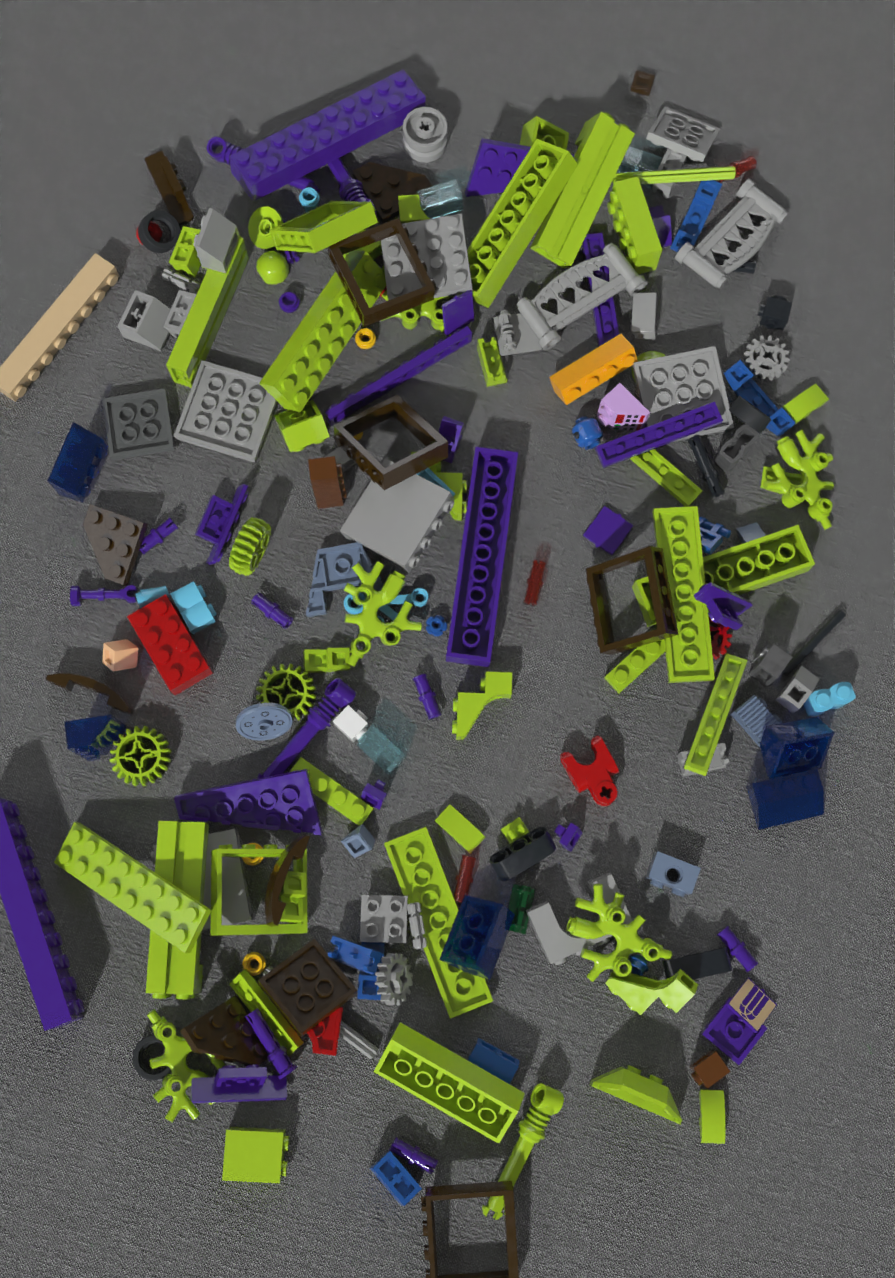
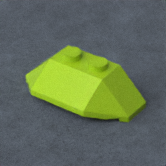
[589,1065,682,1125]

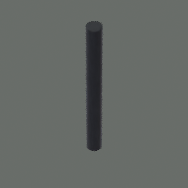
[782,610,846,676]

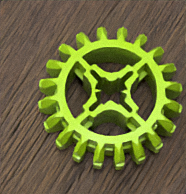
[229,517,271,576]
[256,664,316,721]
[110,726,171,786]

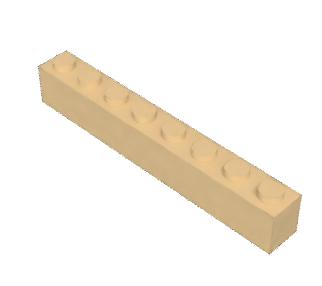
[0,253,119,402]

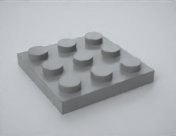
[646,107,720,162]

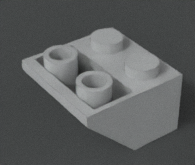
[194,208,240,273]
[118,290,171,351]

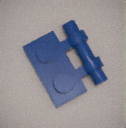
[699,517,731,555]

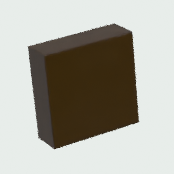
[630,70,655,96]

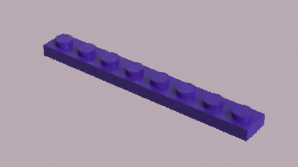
[325,326,472,426]

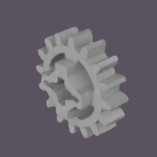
[743,335,790,381]
[375,953,413,1005]

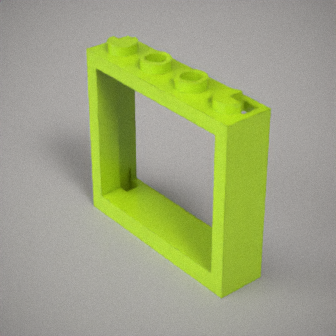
[269,201,378,253]
[211,844,308,936]

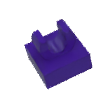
[360,779,387,810]
[554,823,583,852]

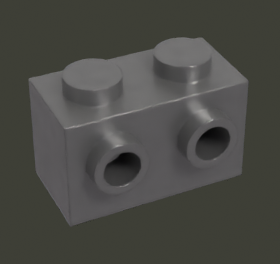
[749,644,792,686]

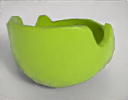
[256,250,289,285]

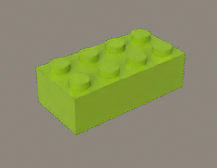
[607,176,662,274]

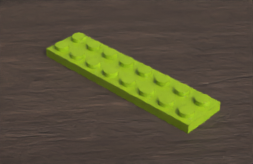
[652,506,715,683]
[54,822,212,953]
[384,827,493,1019]

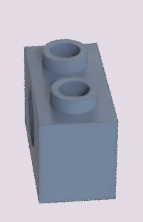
[645,851,701,897]

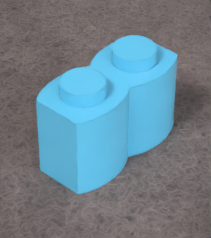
[170,581,217,634]
[803,682,856,716]

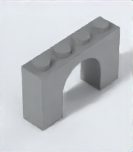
[525,873,632,965]

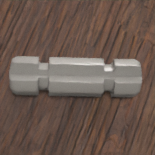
[161,268,201,294]
[407,902,427,949]

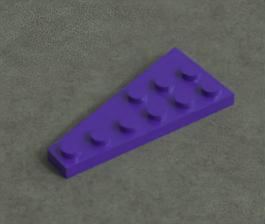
[465,138,575,197]
[174,769,322,835]

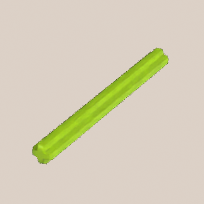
[613,166,736,184]

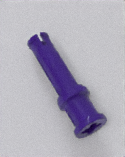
[245,1008,298,1079]

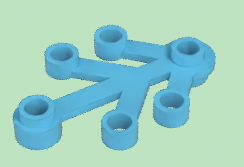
[344,573,428,623]

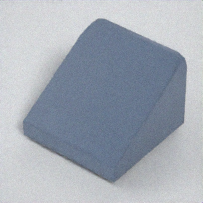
[736,522,766,544]
[341,824,375,858]

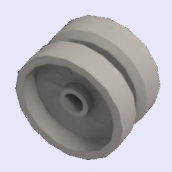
[403,107,448,163]

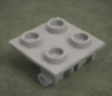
[493,310,541,356]
[360,895,408,943]

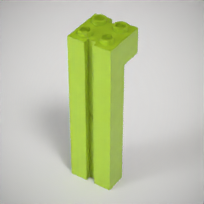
[530,111,635,269]
[166,235,249,388]
[146,821,209,999]

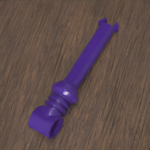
[207,136,320,193]
[328,158,378,218]
[258,678,356,778]

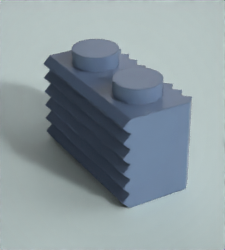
[731,695,784,748]

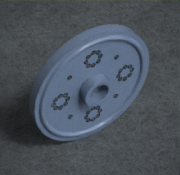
[235,703,292,741]

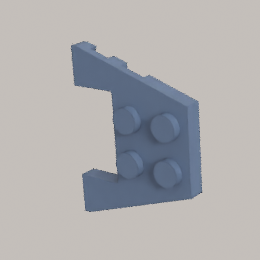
[306,542,391,617]

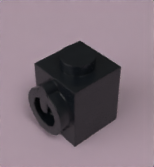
[757,295,792,330]

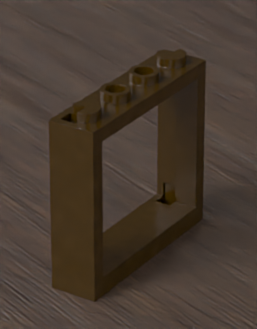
[328,218,436,327]
[333,395,448,491]
[586,546,679,654]
[421,1181,519,1278]

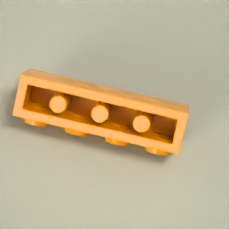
[549,334,638,405]

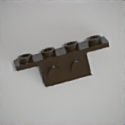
[144,151,194,226]

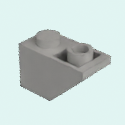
[775,665,819,713]

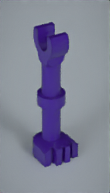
[70,585,137,606]

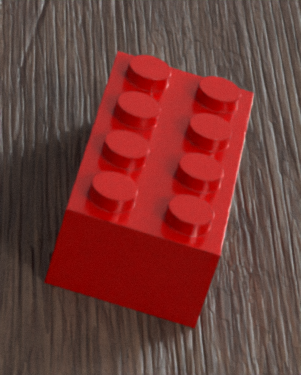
[127,594,213,695]

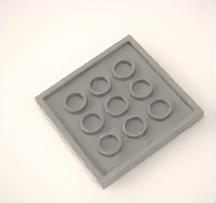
[381,213,473,301]
[632,346,734,442]
[174,360,277,463]

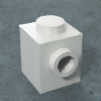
[333,705,369,743]

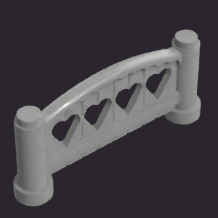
[675,178,788,289]
[517,243,648,350]

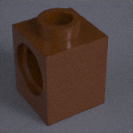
[690,1050,730,1088]

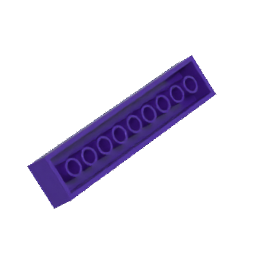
[229,69,426,202]
[446,447,518,667]
[0,798,85,1031]

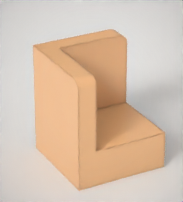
[102,639,138,672]

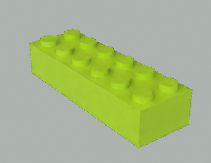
[373,1022,525,1144]

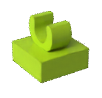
[501,817,529,844]

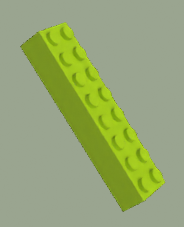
[467,139,578,308]
[259,250,386,413]
[632,525,815,627]

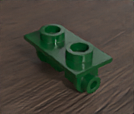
[503,884,535,934]

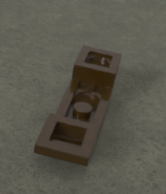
[46,673,133,716]
[265,835,310,927]

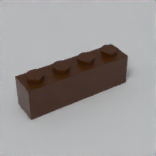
[308,456,347,509]

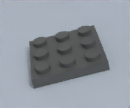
[102,388,175,461]

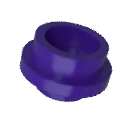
[279,292,300,313]

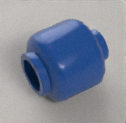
[572,416,603,450]

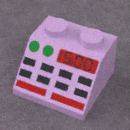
[597,383,650,431]

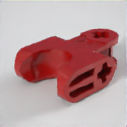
[560,735,619,806]

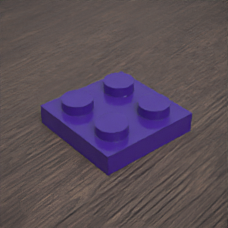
[700,997,768,1065]

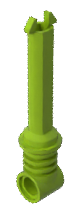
[482,1083,564,1220]

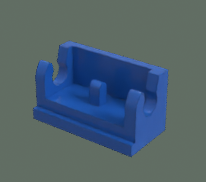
[328,936,382,975]
[467,1038,520,1084]
[370,1151,422,1206]

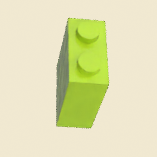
[222,1127,289,1183]

